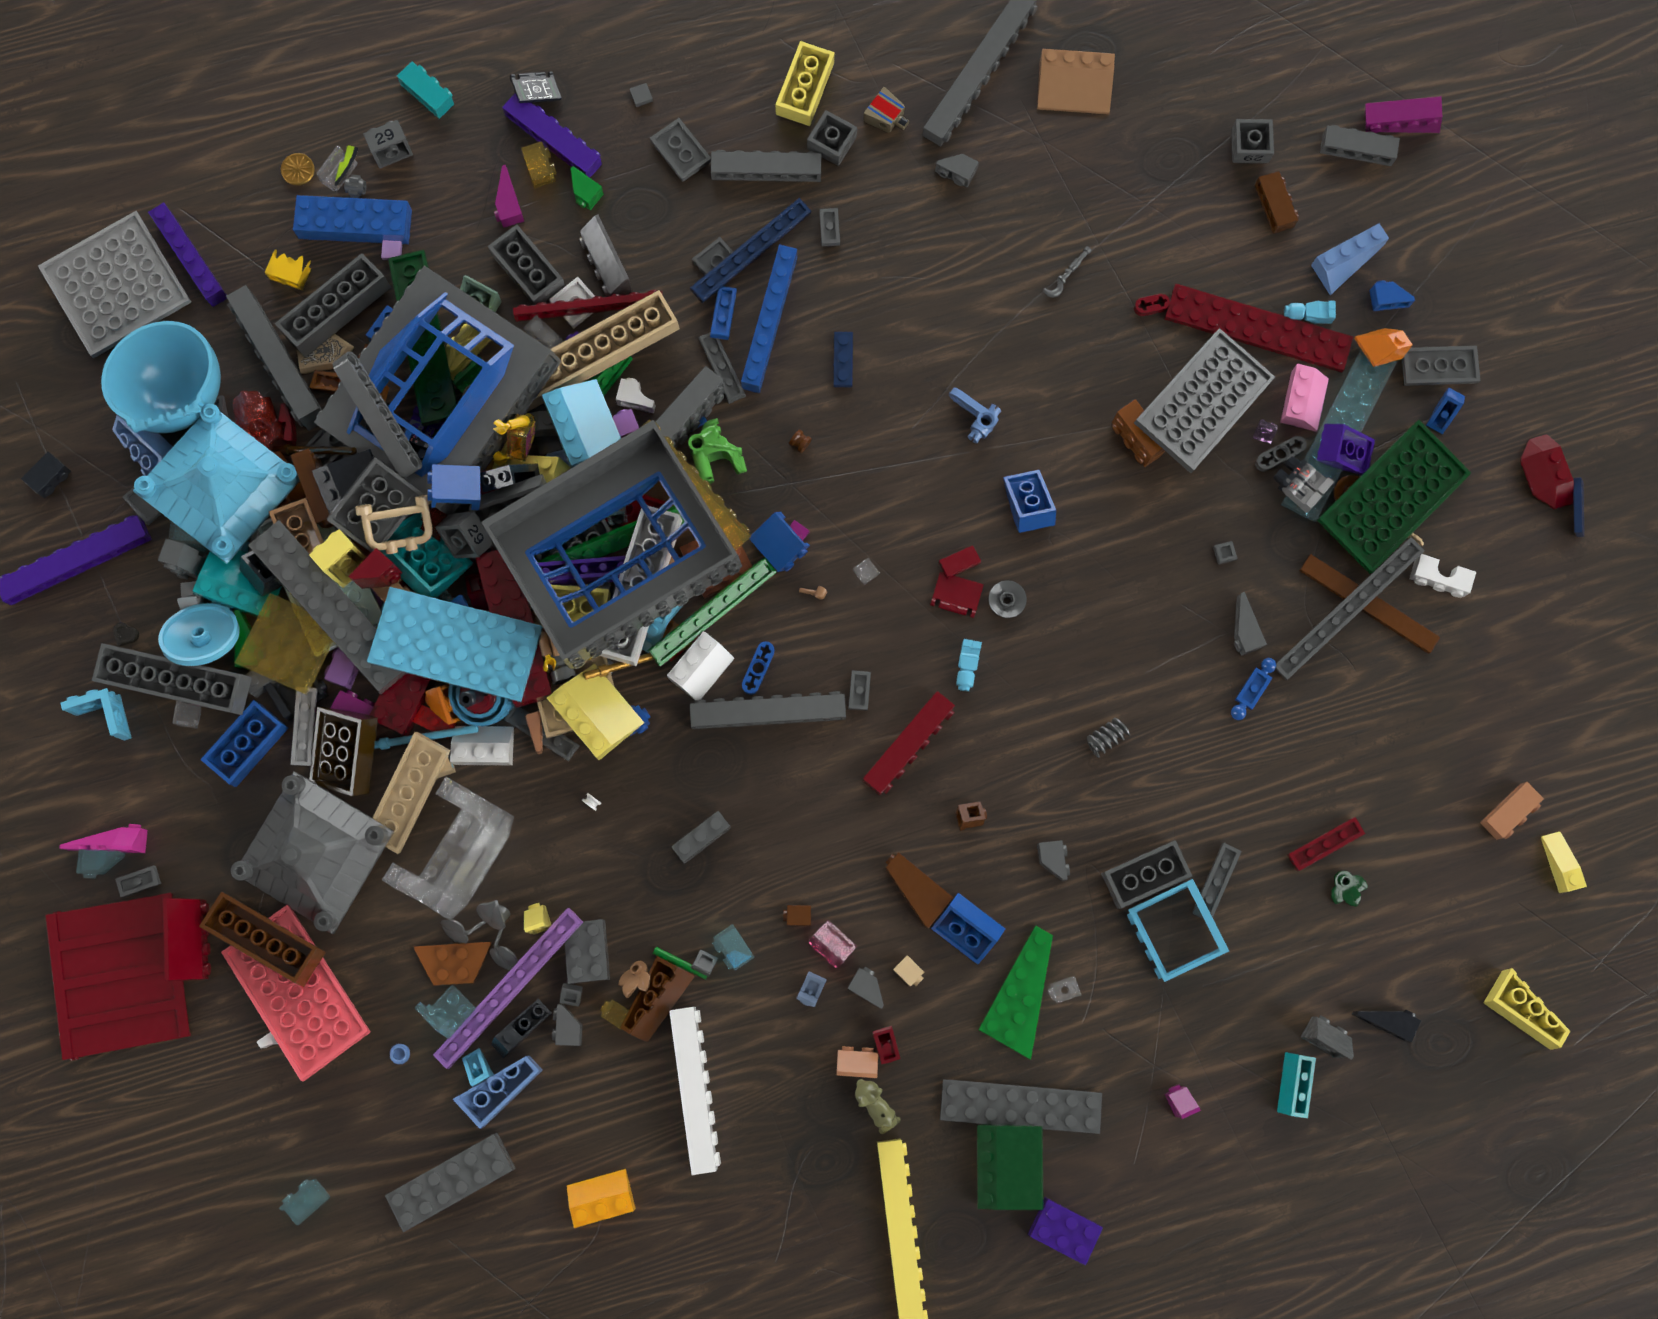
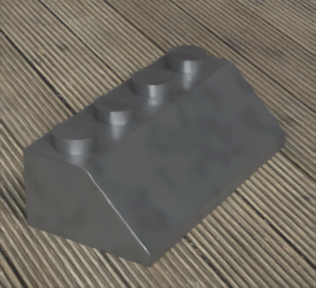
[579,215,632,296]

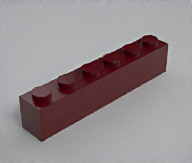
[862,691,955,795]

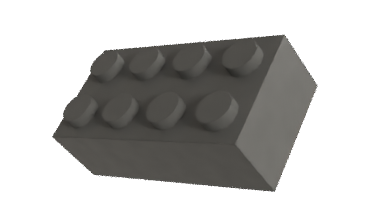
[488,224,565,305]
[1101,840,1192,909]

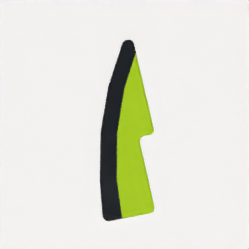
[335,145,358,186]

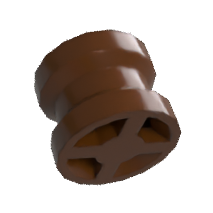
[789,429,812,453]

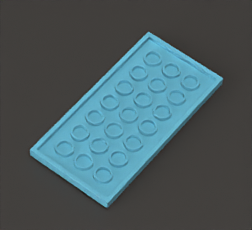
[367,587,543,702]

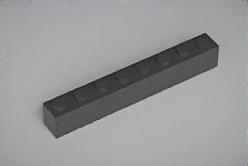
[690,691,846,729]

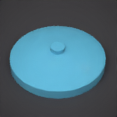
[158,603,240,666]

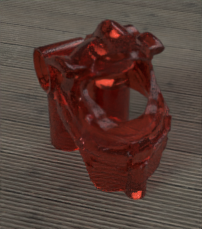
[233,390,285,450]

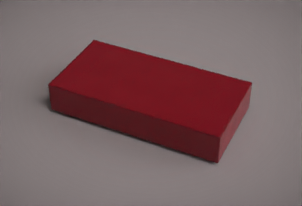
[939,545,981,579]

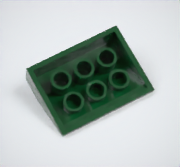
[977,1124,1044,1210]

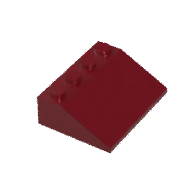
[163,898,211,981]

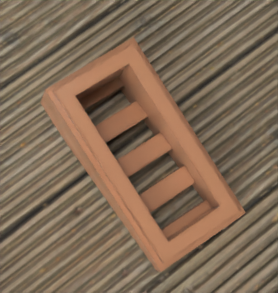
[525,711,543,754]

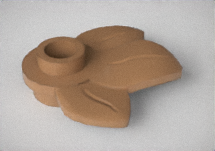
[618,961,650,998]

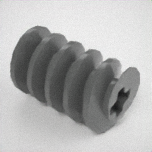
[1087,717,1130,758]

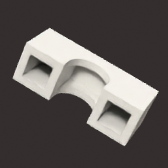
[1409,554,1476,598]

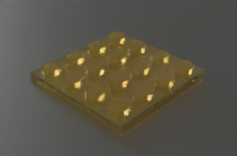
[235,593,333,695]

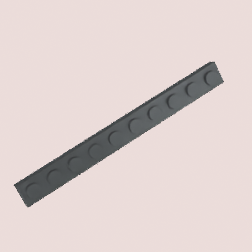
[1275,537,1425,680]

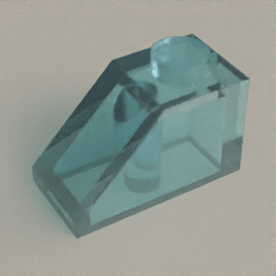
[76,849,125,879]

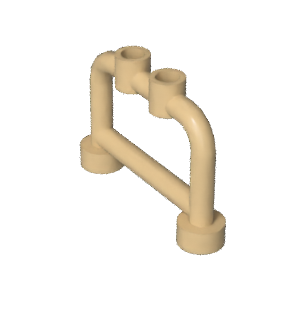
[355,495,432,554]

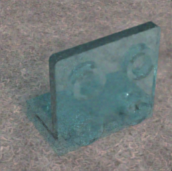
[415,985,476,1039]

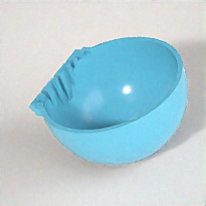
[101,321,221,433]

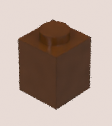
[783,905,811,926]

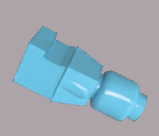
[1284,301,1336,324]
[956,639,982,692]

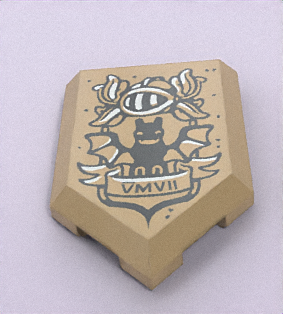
[297,334,354,374]

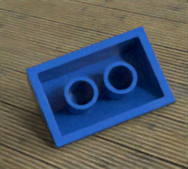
[931,893,1005,965]

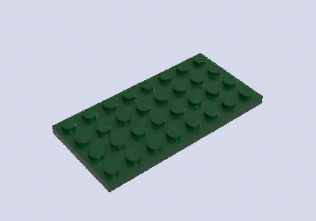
[1317,420,1471,574]

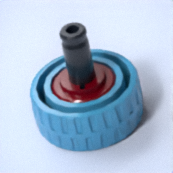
[448,684,514,727]

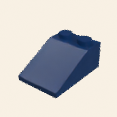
[1003,470,1056,533]

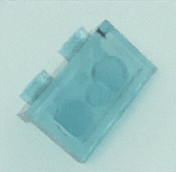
[279,1179,331,1226]

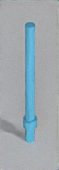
[374,725,479,750]

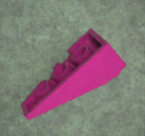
[59,824,148,853]

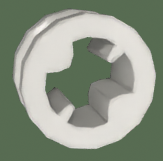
[582,793,601,811]

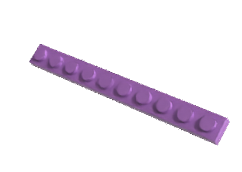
[434,908,583,1069]

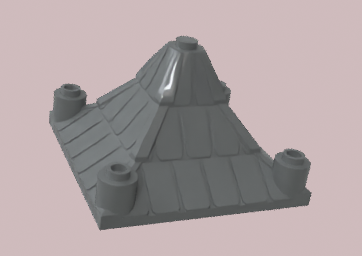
[231,772,394,934]

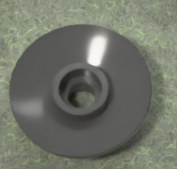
[988,580,1027,618]

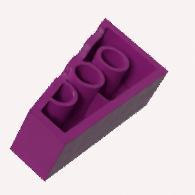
[1365,96,1443,133]

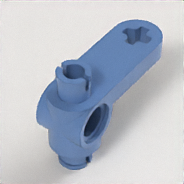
[949,388,1001,444]

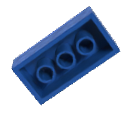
[201,700,288,787]

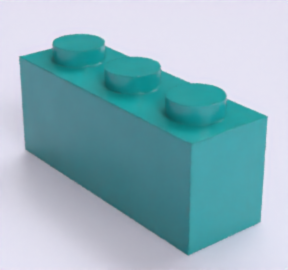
[397,62,454,119]
[1277,1052,1316,1118]

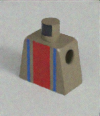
[863,87,909,133]

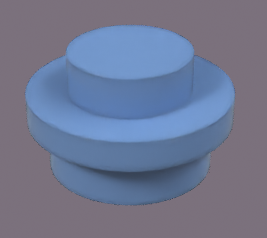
[390,1044,410,1064]

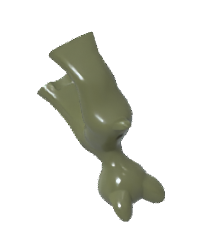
[855,1079,901,1134]

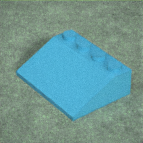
[542,379,621,468]

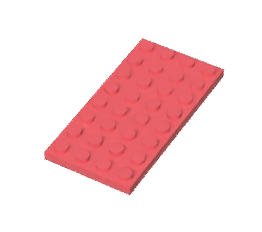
[221,905,371,1082]

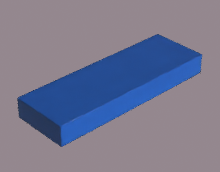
[710,287,737,340]

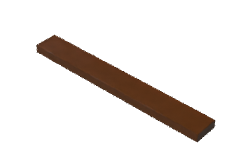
[1299,554,1440,654]

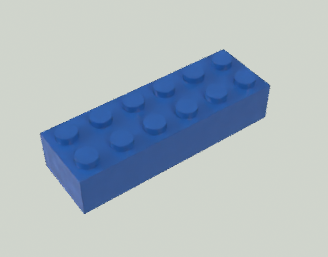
[293,195,412,244]

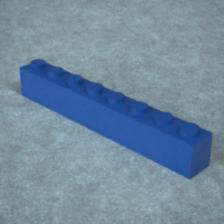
[741,244,797,393]

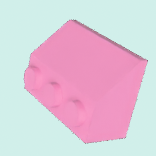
[1280,364,1329,432]

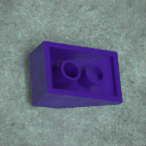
[1317,424,1375,475]

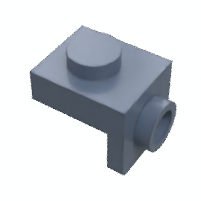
[797,971,827,1007]

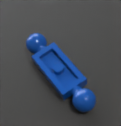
[1231,658,1276,720]

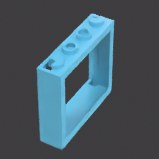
[1127,879,1229,982]

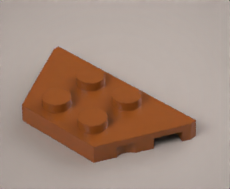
[414,942,492,985]

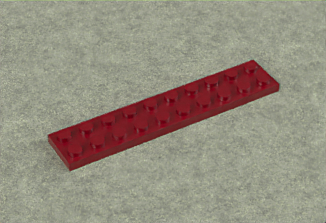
[1165,284,1353,373]

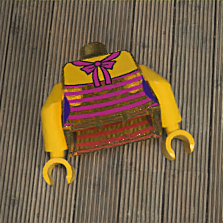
[493,413,535,466]

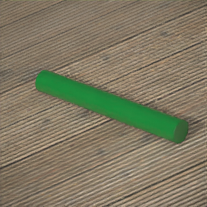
[653,947,707,980]

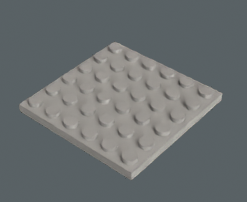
[38,211,192,358]

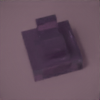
[1253,419,1278,444]

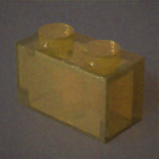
[521,141,557,188]

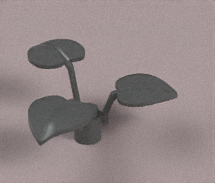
[440,900,518,970]

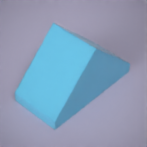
[462,1048,494,1087]

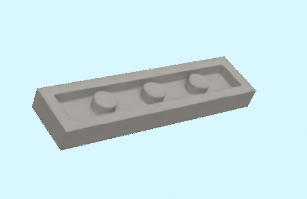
[291,687,318,766]

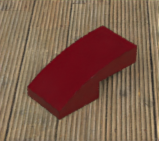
[279,403,297,446]

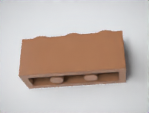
[1480,782,1544,840]

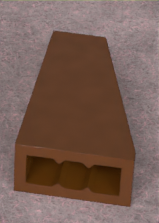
[291,448,334,528]
[885,852,953,929]

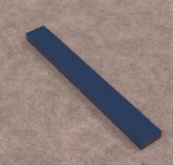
[690,198,811,303]

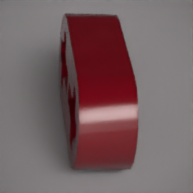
[1134,294,1170,316]

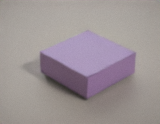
[381,240,402,260]

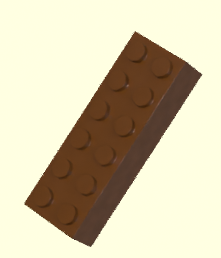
[199,892,326,987]

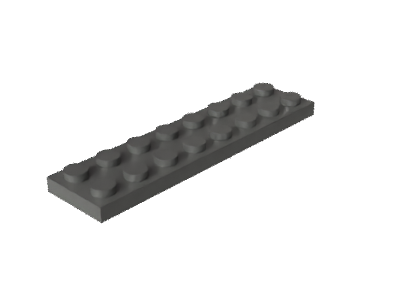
[940,1079,1102,1134]

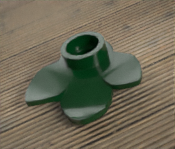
[1331,871,1368,907]

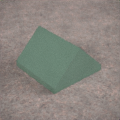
[460,275,502,312]

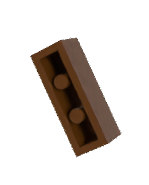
[1255,171,1299,234]

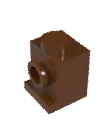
[955,801,987,831]

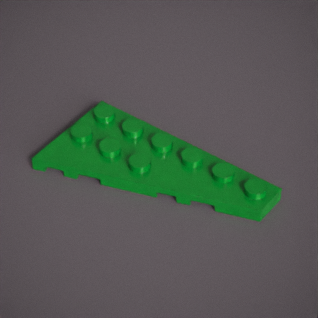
[978,926,1053,1060]

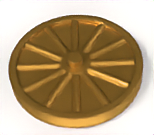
[281,153,315,185]

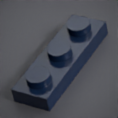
[834,332,853,388]

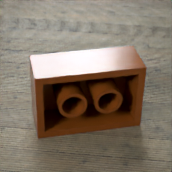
[1112,399,1165,467]

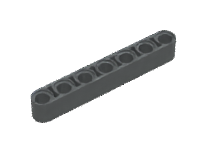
[332,351,422,478]

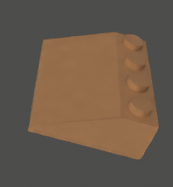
[1037,49,1115,114]

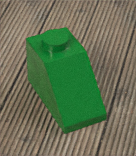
[571,166,604,211]

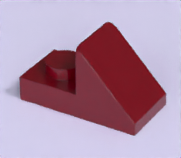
[872,1026,900,1065]

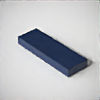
[1573,477,1584,537]

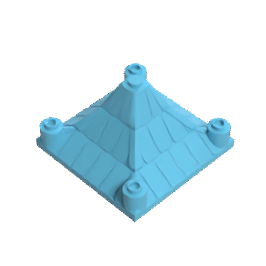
[133,403,300,564]

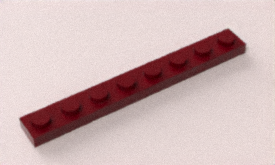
[513,290,663,322]

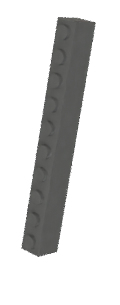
[922,0,1038,147]

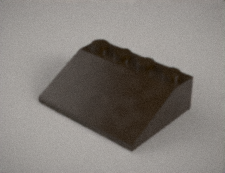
[309,707,378,796]

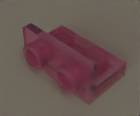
[809,920,857,968]

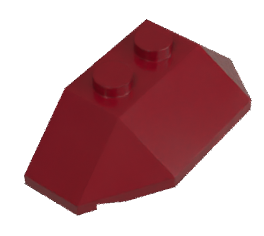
[1520,434,1574,509]

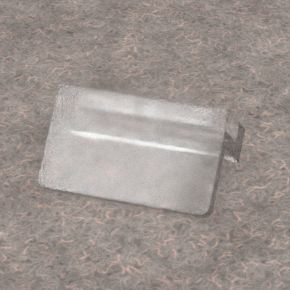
[316,145,358,192]

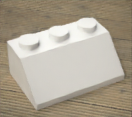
[667,631,734,700]
[450,726,514,765]

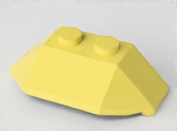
[446,323,491,380]

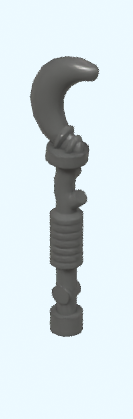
[1043,246,1092,298]

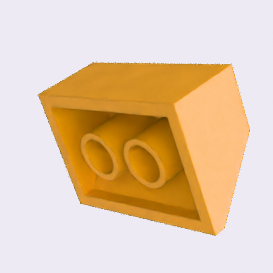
[567,1169,636,1228]

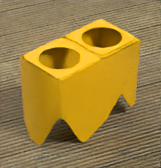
[265,249,311,290]

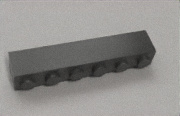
[711,150,821,182]

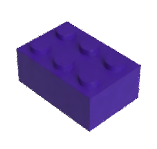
[1028,1197,1103,1266]

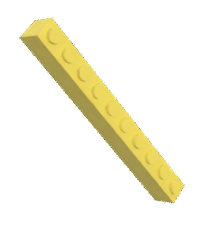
[877,1139,928,1319]

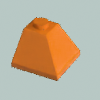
[1354,328,1413,367]
[425,684,461,725]

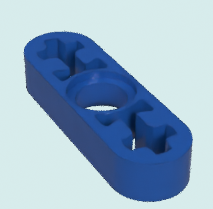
[742,642,774,695]

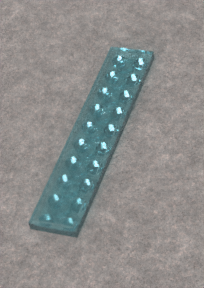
[1281,349,1397,522]

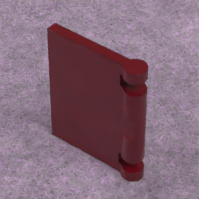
[930,572,984,618]

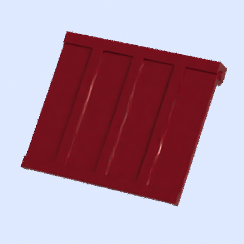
[45,893,191,1061]

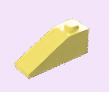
[1541,832,1587,893]
[524,903,552,935]

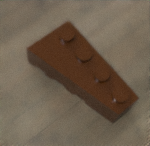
[620,956,695,1042]

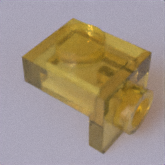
[600,1000,629,1030]

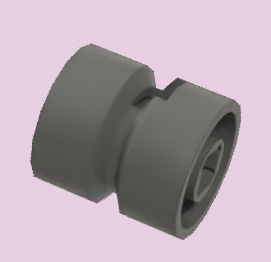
[544,655,577,685]

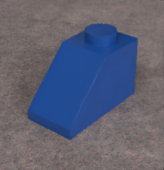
[1369,280,1415,311]
[1426,387,1465,434]

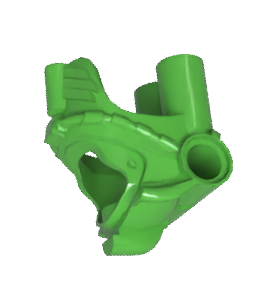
[688,418,747,485]

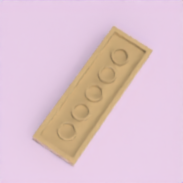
[373,732,451,854]

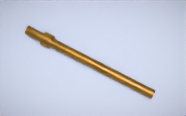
[583,641,693,680]

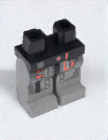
[1273,456,1334,513]

